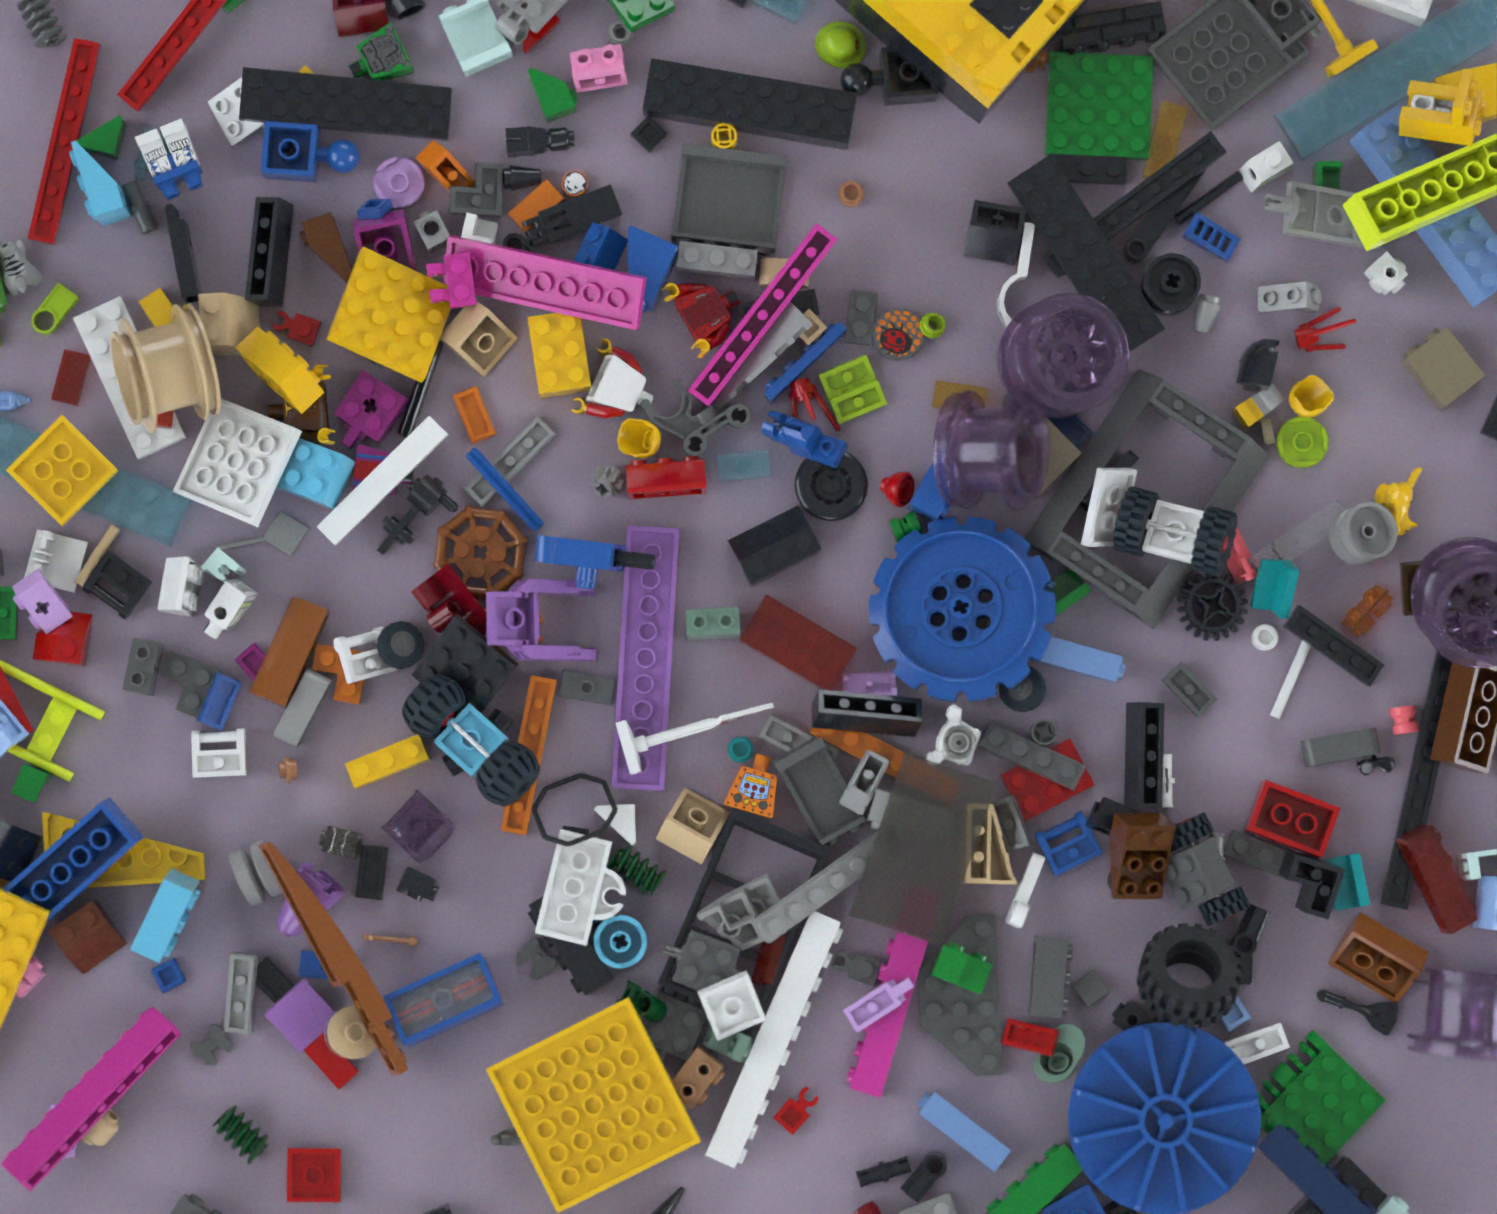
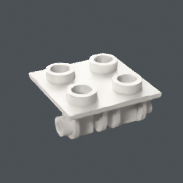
[208,77,265,146]
[24,529,88,593]

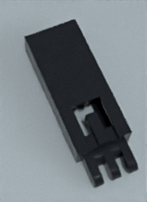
[521,184,623,246]
[165,204,202,304]

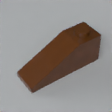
[299,212,352,284]

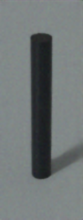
[1174,171,1243,224]

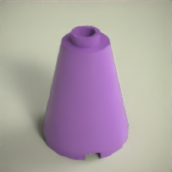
[276,862,345,938]

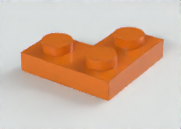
[312,644,365,705]

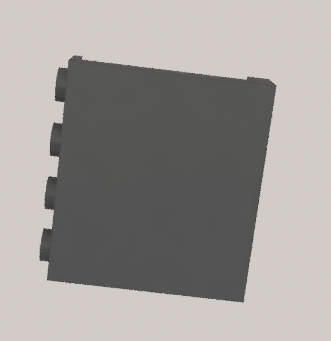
[671,144,786,256]

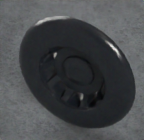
[795,451,868,521]

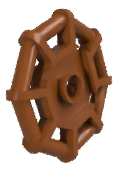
[432,505,529,598]

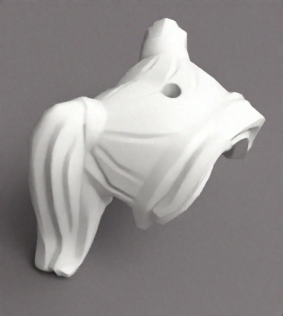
[926,704,981,766]

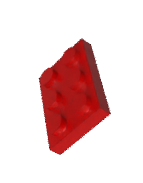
[1000,738,1095,822]

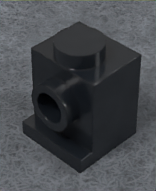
[396,866,440,902]
[1111,1001,1155,1031]

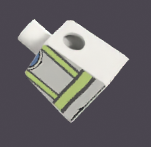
[1238,141,1294,193]
[203,579,258,639]

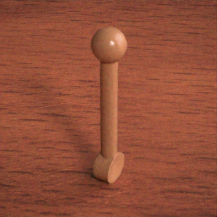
[363,934,418,947]

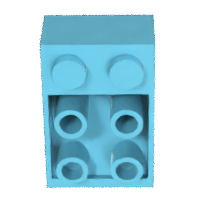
[69,141,132,226]

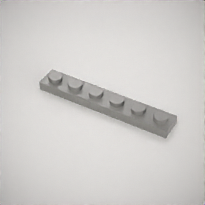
[753,831,894,944]

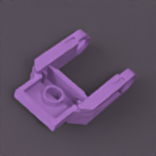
[486,579,596,662]

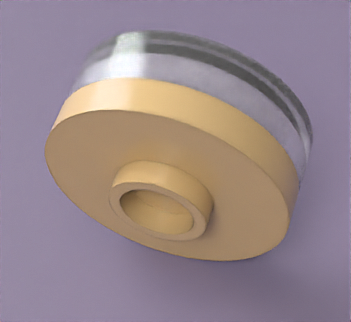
[324,1005,376,1059]

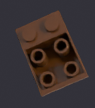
[1110,813,1176,899]

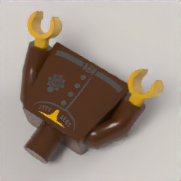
[268,364,335,445]

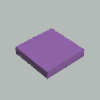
[264,978,336,1053]

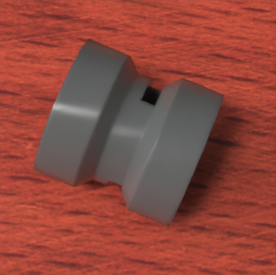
[1029,719,1058,746]

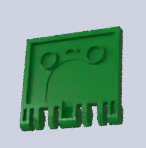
[1257,1030,1386,1166]

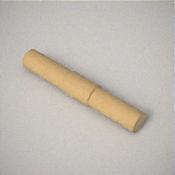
[74,525,120,587]

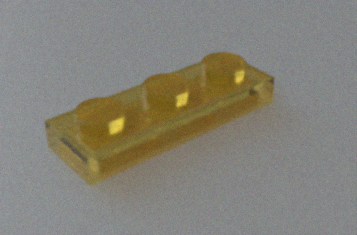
[1142,101,1188,178]

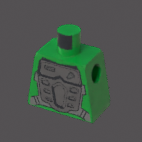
[348,23,414,81]

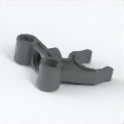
[640,378,751,456]

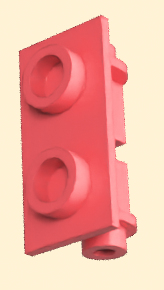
[1227,528,1258,584]

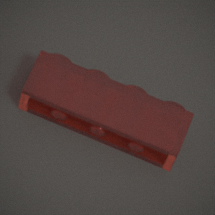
[1395,825,1478,934]

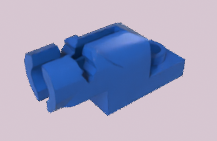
[762,410,848,468]

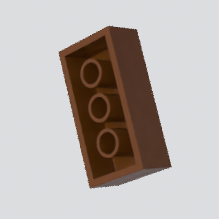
[1430,657,1497,774]

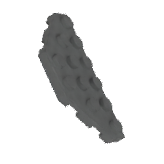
[918,915,1003,1076]

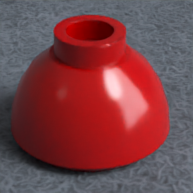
[880,471,915,508]

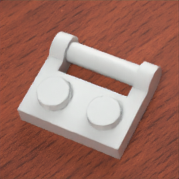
[333,626,397,684]
[191,728,247,778]

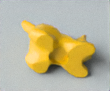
[1374,467,1422,536]

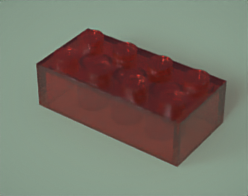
[739,594,857,690]

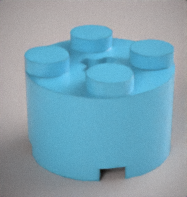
[594,915,648,968]

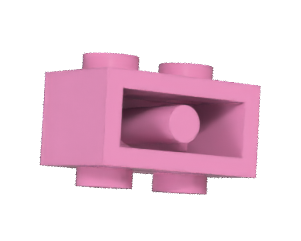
[570,44,628,93]

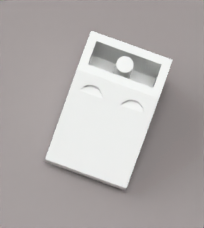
[157,557,204,617]

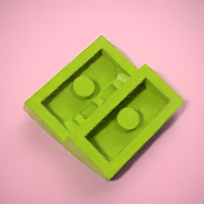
[817,354,887,424]

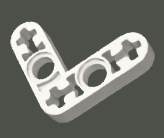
[1004,852,1046,928]

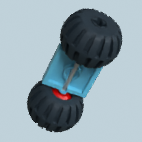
[402,674,540,806]

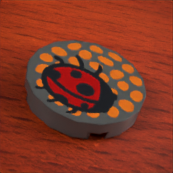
[872,308,924,361]

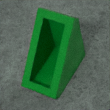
[77,115,127,160]

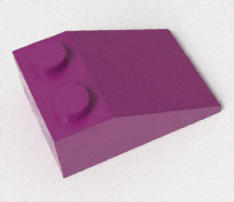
[353,209,418,272]

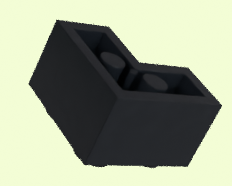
[1279,849,1345,920]

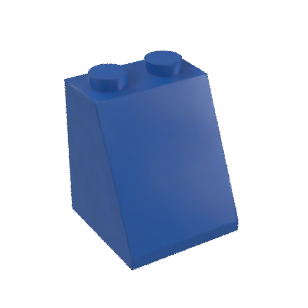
[628,225,678,313]

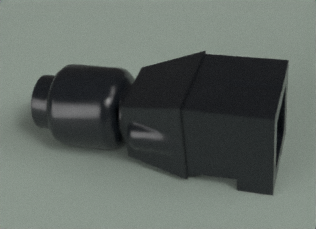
[505,126,575,158]

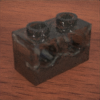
[319,825,364,860]

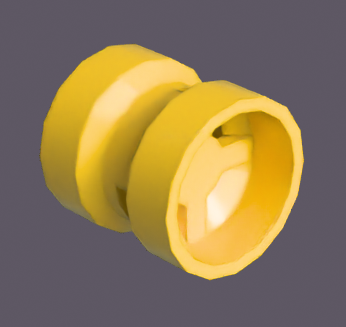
[711,123,737,150]

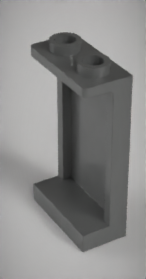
[773,735,867,846]

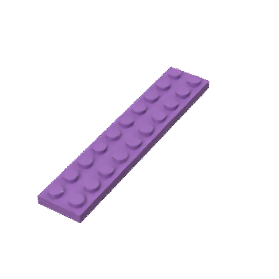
[611,525,680,791]

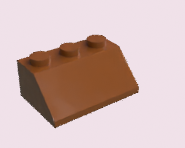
[1328,912,1429,1004]

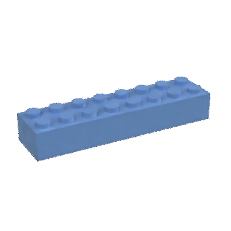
[1349,104,1497,308]

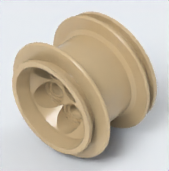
[110,303,221,433]

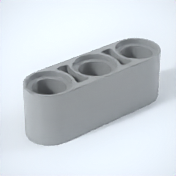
[273,669,333,748]

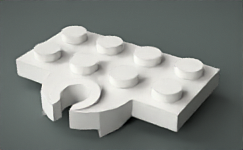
[535,829,626,946]

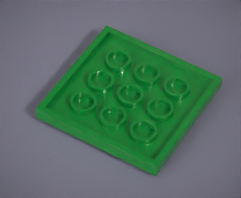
[1045,52,1153,160]

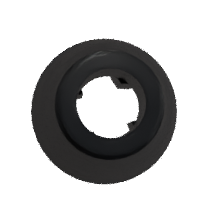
[503,165,541,191]

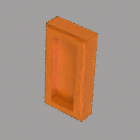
[508,179,564,234]
[452,386,496,445]

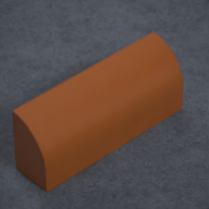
[249,597,330,709]

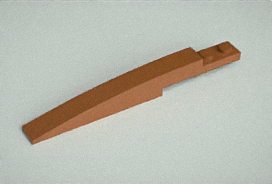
[258,842,409,1075]

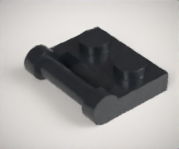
[82,551,152,620]

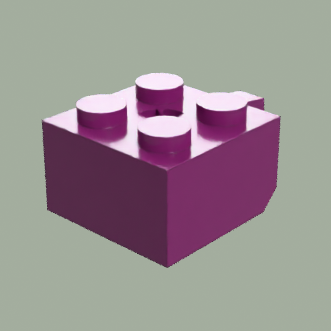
[334,370,408,449]

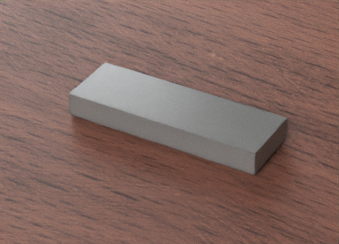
[758,714,840,761]
[223,952,258,1035]

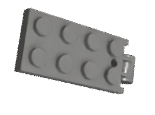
[496,0,568,44]

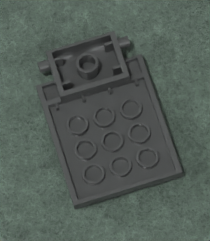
[1146,0,1322,131]

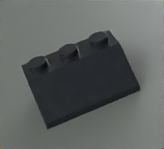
[728,506,822,587]

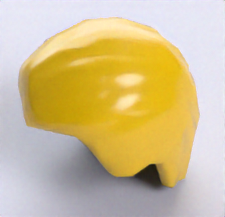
[1288,375,1334,418]
[617,418,661,459]

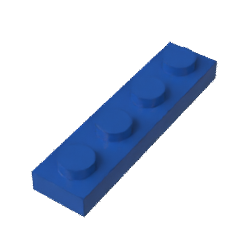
[764,321,847,403]

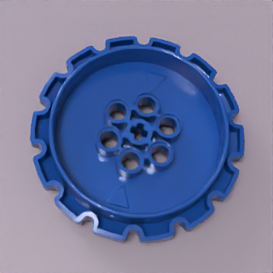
[869,517,1056,702]

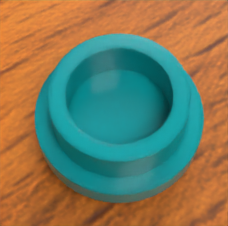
[727,736,754,763]

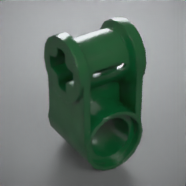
[615,980,667,1023]

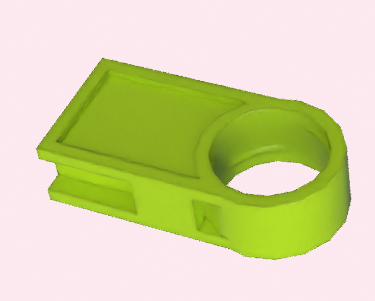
[31,282,80,335]

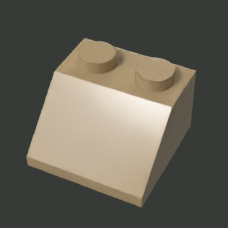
[440,301,518,377]
[656,787,731,865]

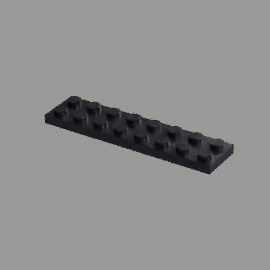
[239,67,452,141]
[1007,154,1165,358]

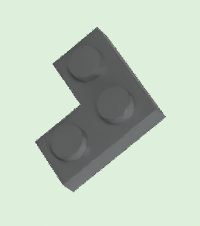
[448,162,503,217]
[161,651,221,718]

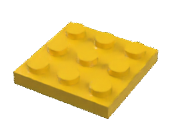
[6,415,119,526]

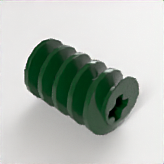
[607,844,667,897]
[211,1105,269,1164]

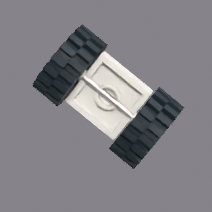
[1113,486,1238,577]

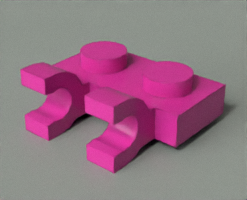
[426,252,476,309]

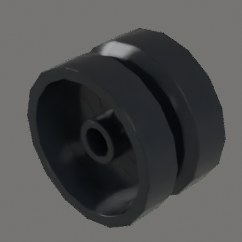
[1140,253,1201,316]

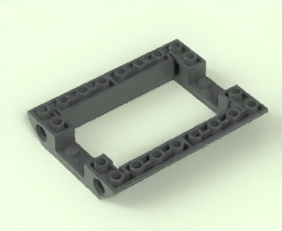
[1024,369,1269,629]

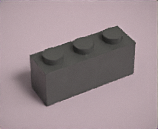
[1028,936,1073,1019]

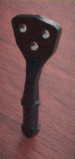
[1317,990,1399,1036]

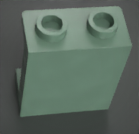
[686,607,740,641]

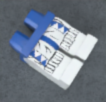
[135,118,203,200]

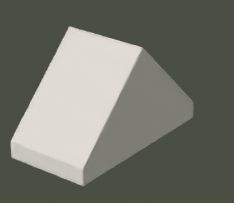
[593,804,636,846]

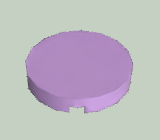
[373,157,425,209]

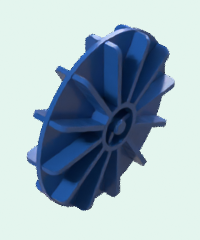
[1068,1022,1261,1214]

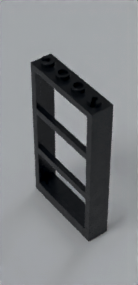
[658,808,830,1026]

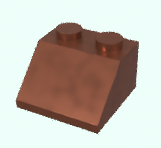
[48,900,127,974]

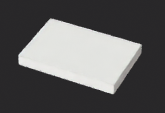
[1081,468,1137,547]

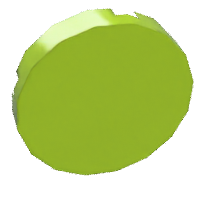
[1276,416,1329,469]

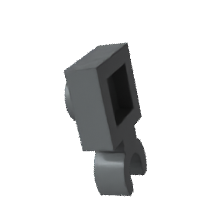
[832,951,882,987]

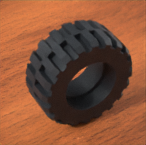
[1137,923,1243,1029]

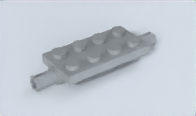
[1264,181,1409,251]

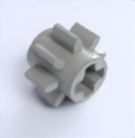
[590,466,625,498]

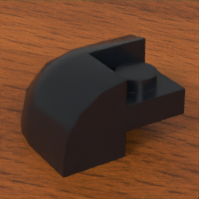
[1236,339,1280,392]

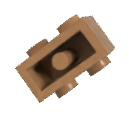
[672,1045,726,1110]

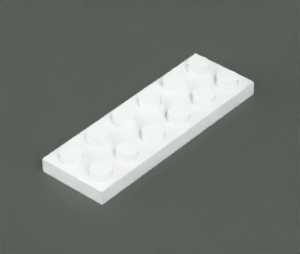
[73,296,186,460]

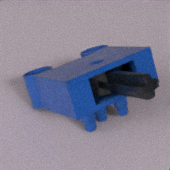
[534,535,656,590]

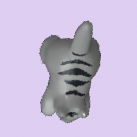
[0,240,42,296]

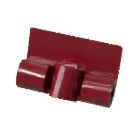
[411,563,487,635]

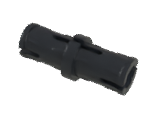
[856,1156,912,1188]

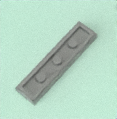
[464,416,557,508]

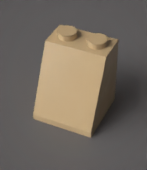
[198,292,261,356]

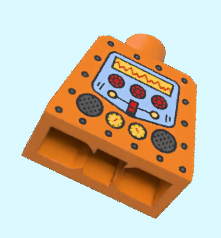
[724,754,777,819]

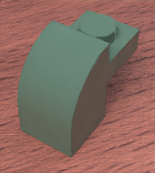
[702,1024,755,1063]

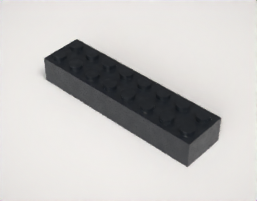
[643,58,857,150]

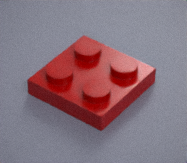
[286,1148,342,1202]

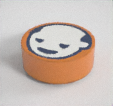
[562,171,588,198]

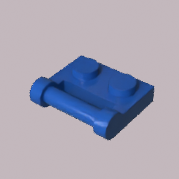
[1034,811,1103,877]

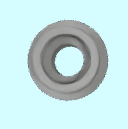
[608,20,634,46]

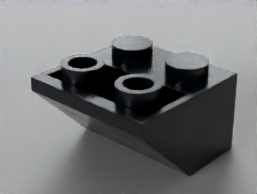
[964,200,1026,266]

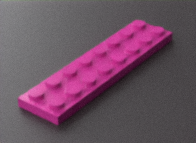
[442,235,647,330]

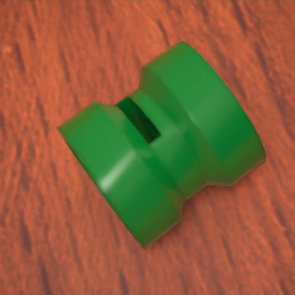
[889,511,923,543]

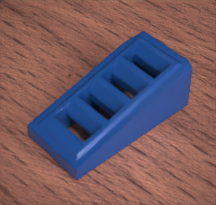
[1182,212,1240,262]

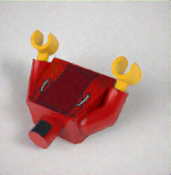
[661,283,740,359]

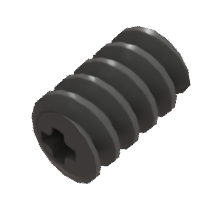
[17,0,67,48]

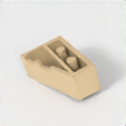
[958,803,1017,885]

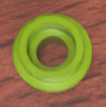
[920,313,945,339]

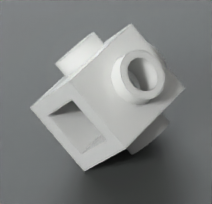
[1364,252,1408,296]

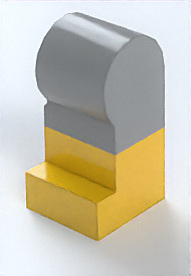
[1232,384,1285,430]

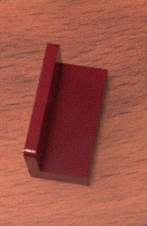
[332,0,389,37]

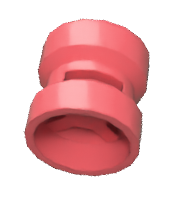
[1389,705,1420,735]

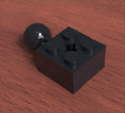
[840,46,938,106]

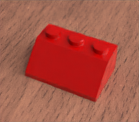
[626,456,707,500]

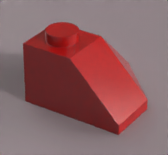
[33,611,93,666]

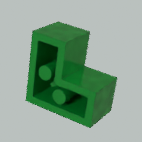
[930,942,992,994]

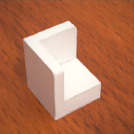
[461,213,498,244]

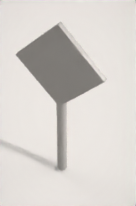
[216,511,308,556]

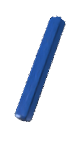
[466,448,544,531]

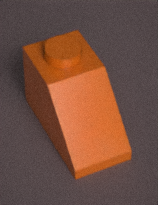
[415,140,475,192]

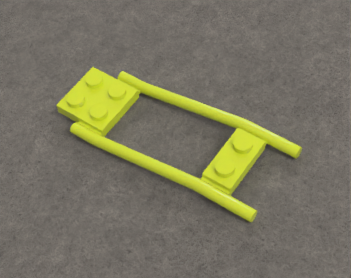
[0,660,106,782]

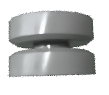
[1329,501,1398,565]
[229,839,283,906]

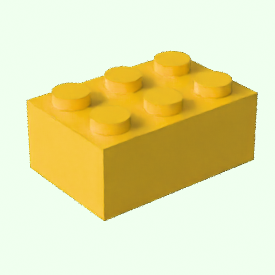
[527,313,592,398]
[235,326,324,414]

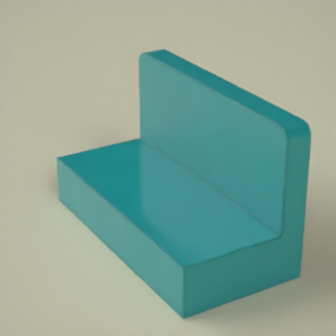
[1250,558,1300,619]
[1325,853,1371,911]

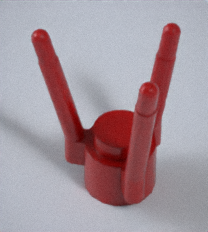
[1294,306,1356,353]
[788,378,841,431]

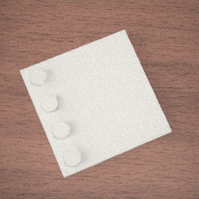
[173,398,302,527]

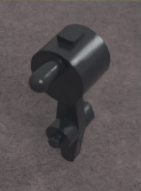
[377,474,458,555]

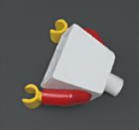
[571,338,653,419]

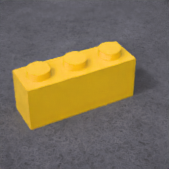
[345,734,431,789]

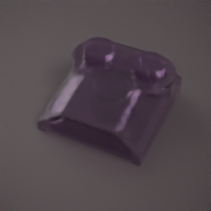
[381,789,455,864]

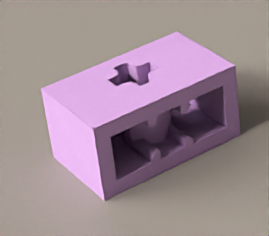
[12,568,73,635]

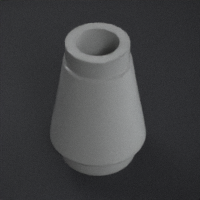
[1194,294,1221,334]

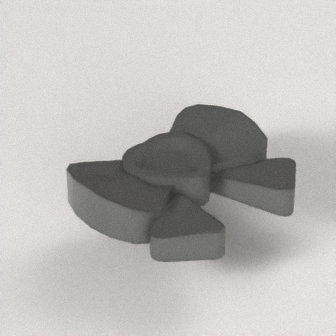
[517,938,557,979]
[190,1024,232,1065]

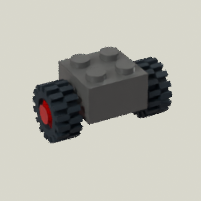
[1166,812,1251,926]

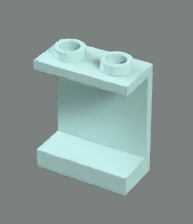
[439,0,513,77]
[1456,849,1497,880]

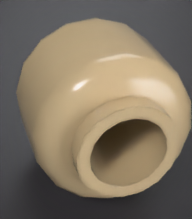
[82,1109,119,1146]

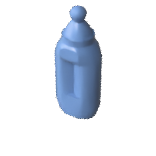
[0,390,33,411]

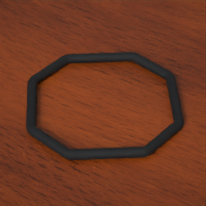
[532,773,618,847]

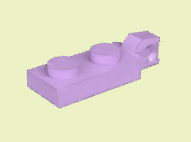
[842,977,914,1033]

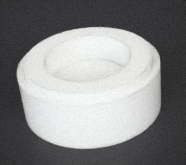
[1251,624,1279,651]

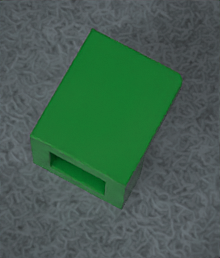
[1312,161,1343,190]
[11,764,52,803]

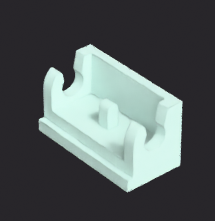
[200,547,247,582]

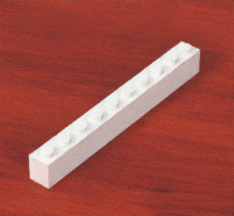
[705,911,843,1168]

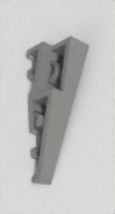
[710,302,813,411]

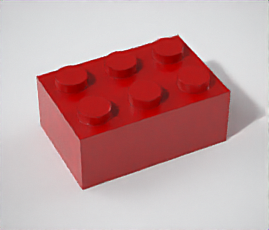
[1244,780,1341,858]

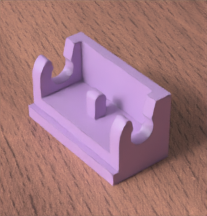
[842,671,897,696]

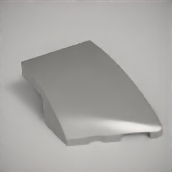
[697,873,781,950]

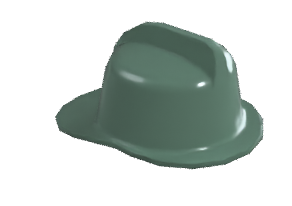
[1033,1024,1086,1083]

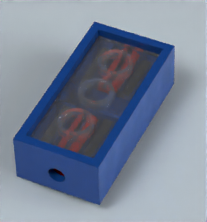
[383,953,505,1048]

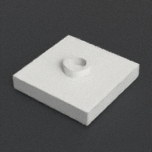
[697,971,766,1041]

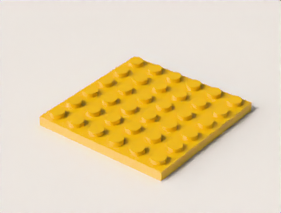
[486,997,701,1213]

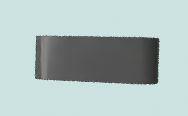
[1301,727,1381,767]

